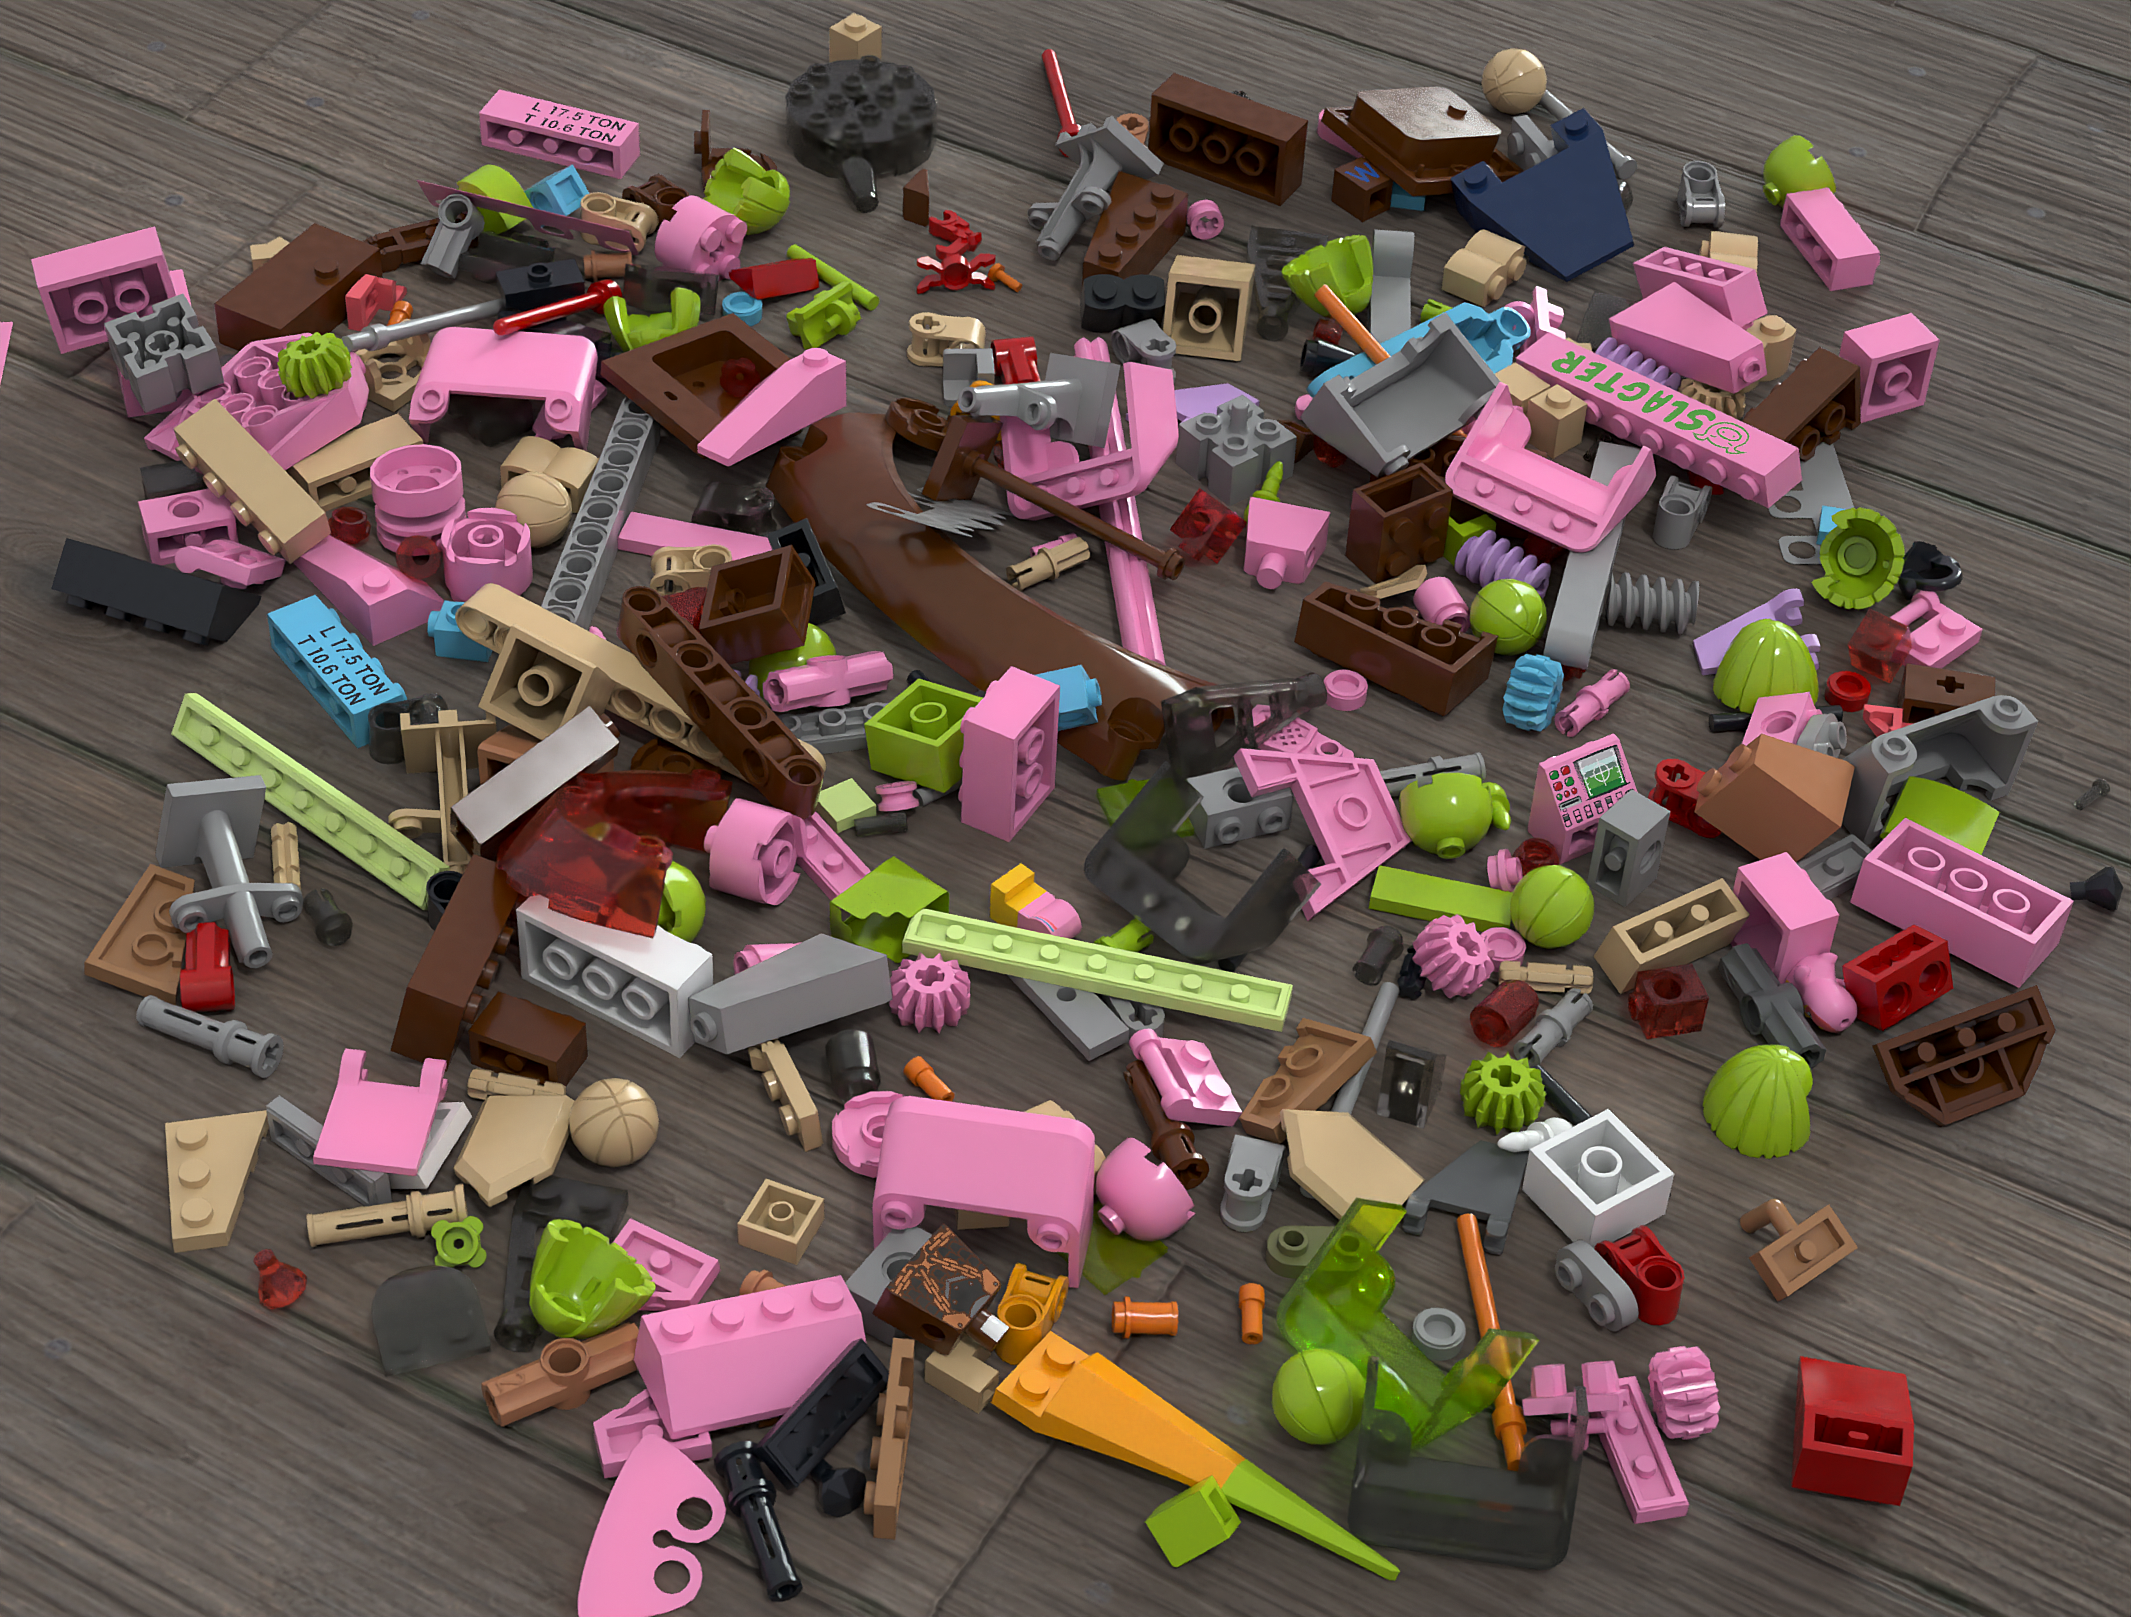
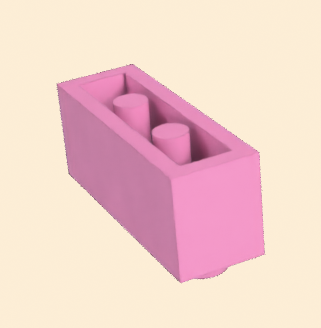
[1780,187,1880,291]

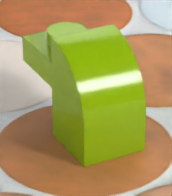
[456,165,533,238]

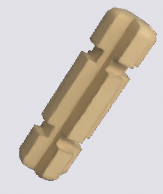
[271,822,301,890]
[1498,960,1593,994]
[467,1068,566,1100]

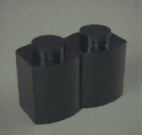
[1080,274,1165,333]

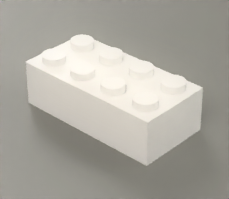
[516,875,713,1058]

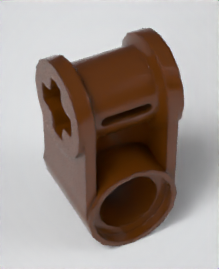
[622,174,689,233]

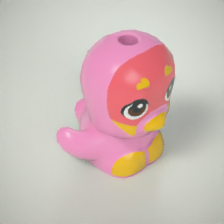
[1785,952,1857,1033]

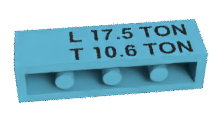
[267,595,408,748]

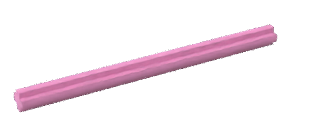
[1073,337,1166,666]

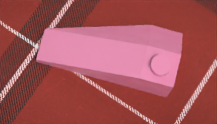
[697,348,846,467]
[293,535,444,646]

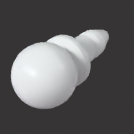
[1498,1117,1573,1152]

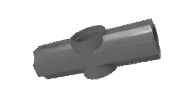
[1718,943,1826,1070]

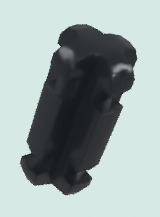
[1397,945,1427,1000]

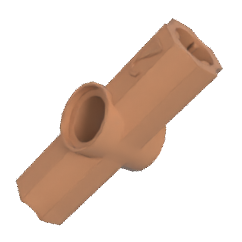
[481,1322,639,1427]

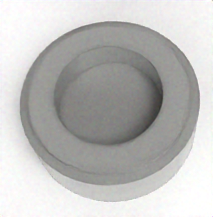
[1411,1308,1466,1361]

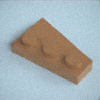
[84,864,195,1005]
[1239,1018,1377,1144]
[864,1338,915,1540]

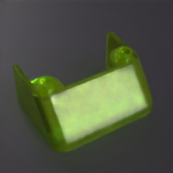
[1277,1197,1539,1450]

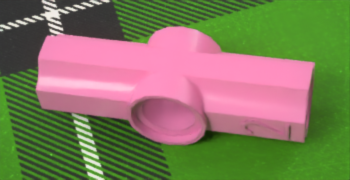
[763,651,893,712]

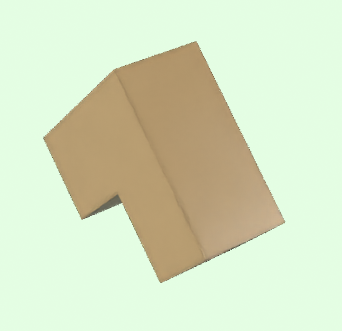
[925,1335,999,1414]

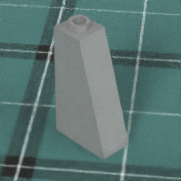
[688,933,893,1054]

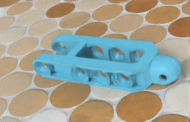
[1306,302,1531,399]

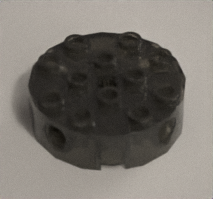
[785,55,937,182]

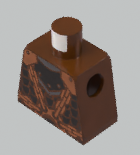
[872,1223,1010,1355]

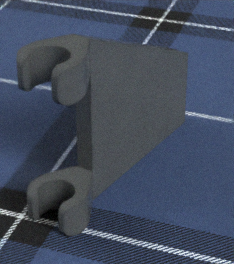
[1402,1140,1529,1255]

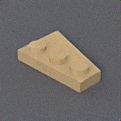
[165,1110,269,1253]

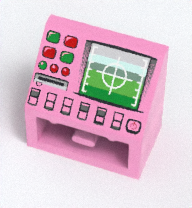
[1527,733,1637,864]

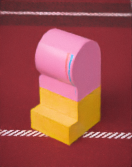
[990,863,1082,939]

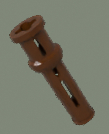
[1123,1059,1210,1190]

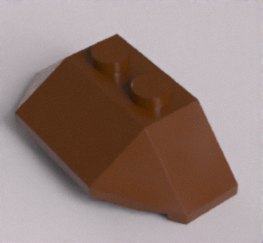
[1872,985,2056,1127]

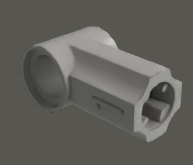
[421,193,485,279]

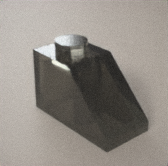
[622,263,719,315]
[1377,1040,1447,1129]

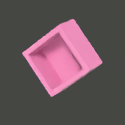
[1730,852,1839,984]

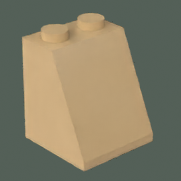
[1163,255,1255,361]
[478,624,616,740]

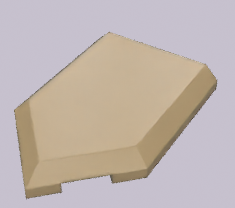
[453,1095,574,1208]
[1280,1109,1425,1242]

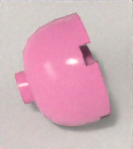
[1096,1138,1195,1241]

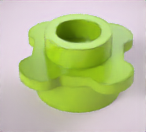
[431,1216,487,1272]

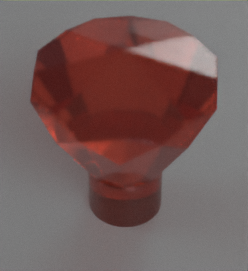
[253,1249,307,1309]

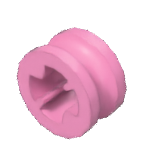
[1187,200,1224,240]
[875,781,919,811]

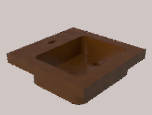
[1321,87,1524,196]
[601,313,803,460]

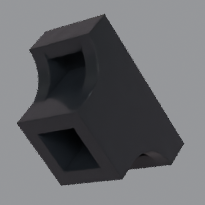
[495,259,585,320]

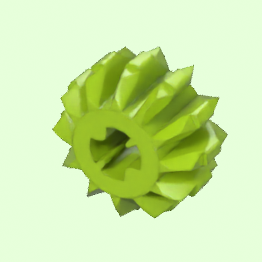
[277,332,352,399]
[1460,1051,1546,1135]

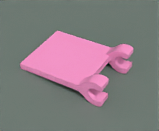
[313,1048,448,1176]

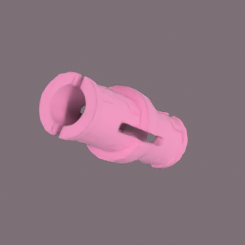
[1554,669,1630,737]

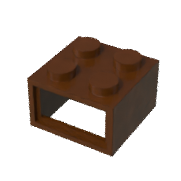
[1345,462,1453,584]
[699,545,816,665]

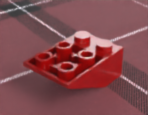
[1791,1356,1914,1506]

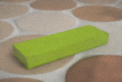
[1369,865,1513,932]

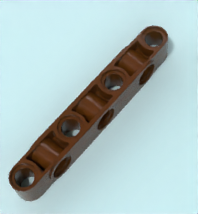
[616,586,824,819]

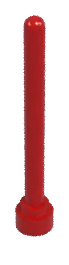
[1042,49,1081,158]
[493,279,622,336]

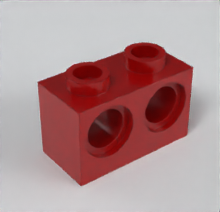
[1842,924,1954,1031]

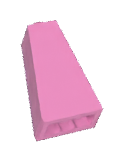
[1609,282,1767,394]

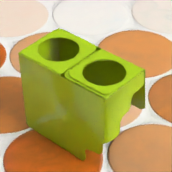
[829,856,949,963]

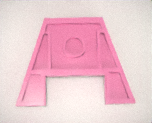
[1233,748,1412,921]

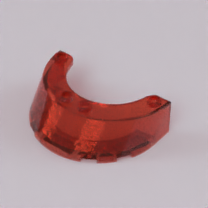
[496,769,733,939]

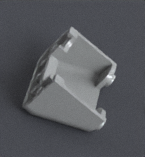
[1300,312,1500,478]
[1841,695,2038,845]

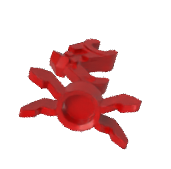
[917,210,996,294]

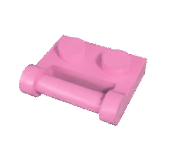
[175,538,286,589]
[1866,590,1982,669]
[1129,1029,1242,1127]

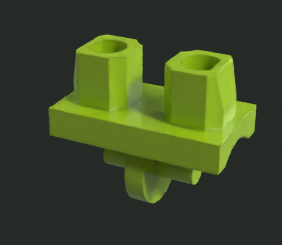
[786,281,861,350]

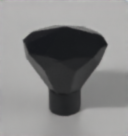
[2070,867,2124,910]
[810,1459,867,1518]

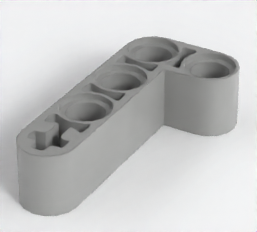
[1367,229,1414,344]

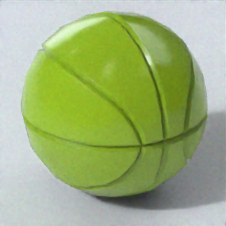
[1469,578,1547,656]
[1510,865,1594,949]
[1272,1348,1366,1445]

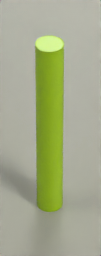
[787,244,879,311]

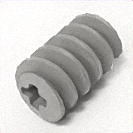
[1606,572,1699,635]

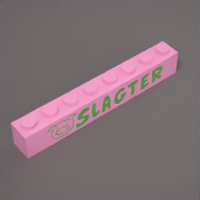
[1516,332,1802,508]

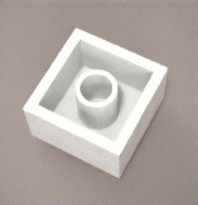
[1522,1109,1674,1248]

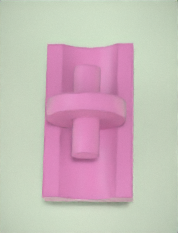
[1505,286,1565,354]
[1522,1361,1630,1451]

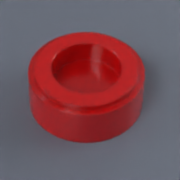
[1824,671,1871,712]

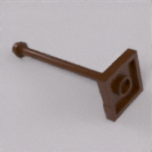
[921,415,1186,581]

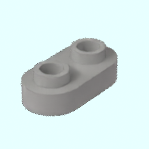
[1797,713,1847,758]
[1555,1240,1638,1332]

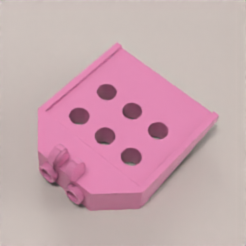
[144,333,369,475]

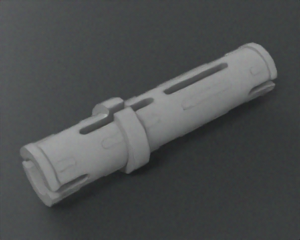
[1380,752,1486,797]

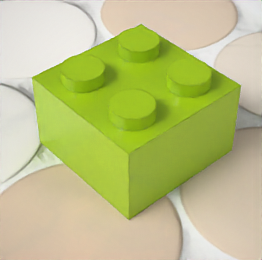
[864,679,983,793]

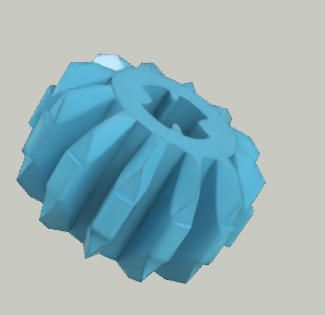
[1502,654,1564,731]

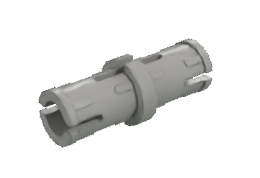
[1513,988,1593,1068]

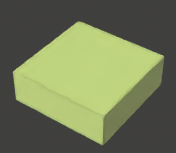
[816,778,876,834]

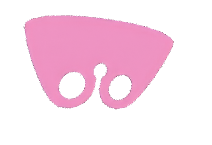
[578,1432,726,1617]

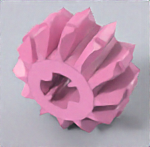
[1412,914,1495,999]
[889,952,970,1033]
[1648,1346,1720,1440]

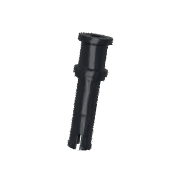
[714,1441,803,1602]

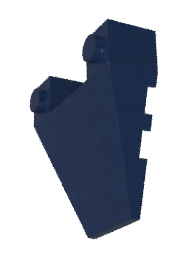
[1450,108,1634,282]

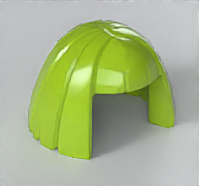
[703,148,790,235]
[1282,235,1373,319]
[604,287,701,352]
[1811,507,1905,609]
[1713,619,1819,714]
[1702,1044,1813,1159]
[530,1219,656,1339]

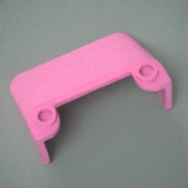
[409,327,598,451]
[1445,382,1656,553]

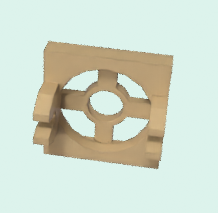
[355,318,431,412]

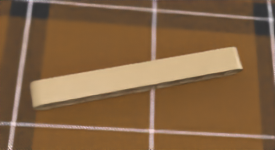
[455,583,826,783]

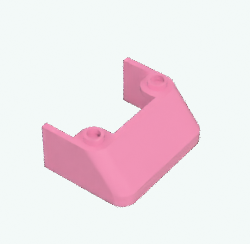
[1000,362,1179,521]
[872,1096,1095,1288]

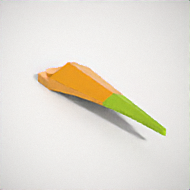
[991,1331,1400,1581]

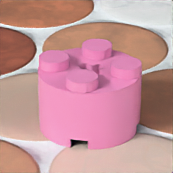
[655,196,747,289]
[441,508,533,602]
[704,798,807,905]

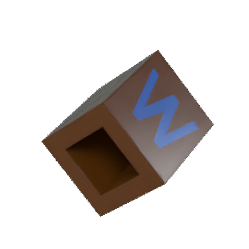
[1331,156,1393,222]

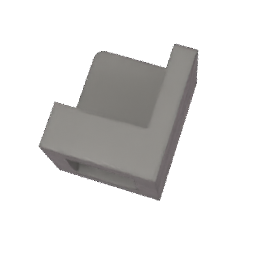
[942,348,995,407]

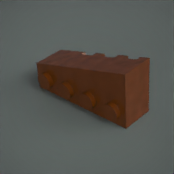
[1081,171,1189,293]
[1742,347,1861,462]
[390,854,530,1072]

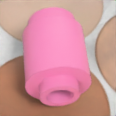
[1413,577,1470,633]

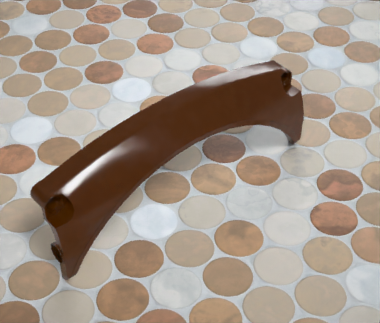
[765,412,1253,781]

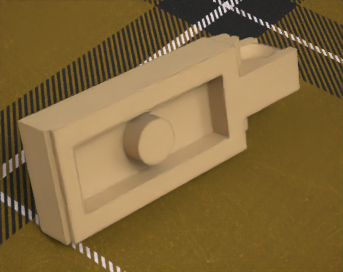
[747,1038,823,1152]

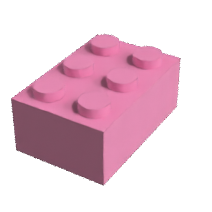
[31,226,177,354]
[958,666,1060,842]

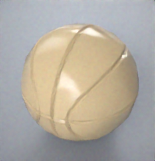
[1482,48,1547,115]
[495,472,572,548]
[569,1078,659,1167]

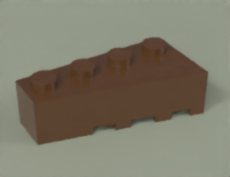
[1294,581,1498,716]

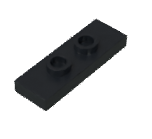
[753,1338,889,1490]

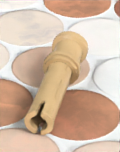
[307,1184,468,1247]

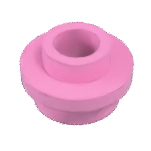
[1487,849,1523,892]

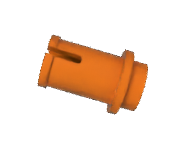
[1111,1296,1178,1339]

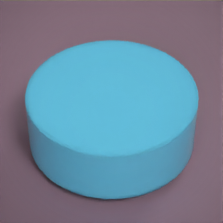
[722,292,762,326]

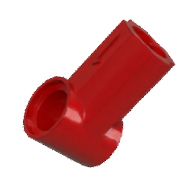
[990,336,1041,384]
[180,922,235,1013]

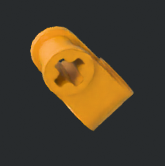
[995,1263,1069,1365]

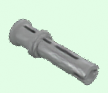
[136,995,284,1078]

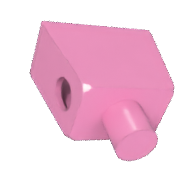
[1244,497,1330,589]

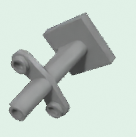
[1027,116,1163,260]
[958,353,1121,448]
[155,775,304,968]

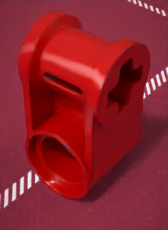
[1648,759,1722,838]
[1594,1225,1684,1326]

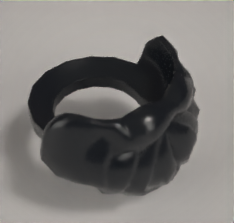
[1897,541,1963,600]

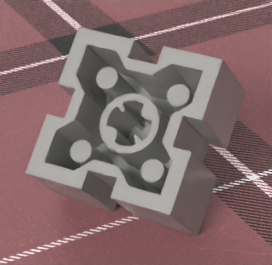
[104,294,224,413]
[1176,395,1297,506]

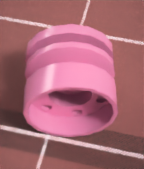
[370,444,467,556]

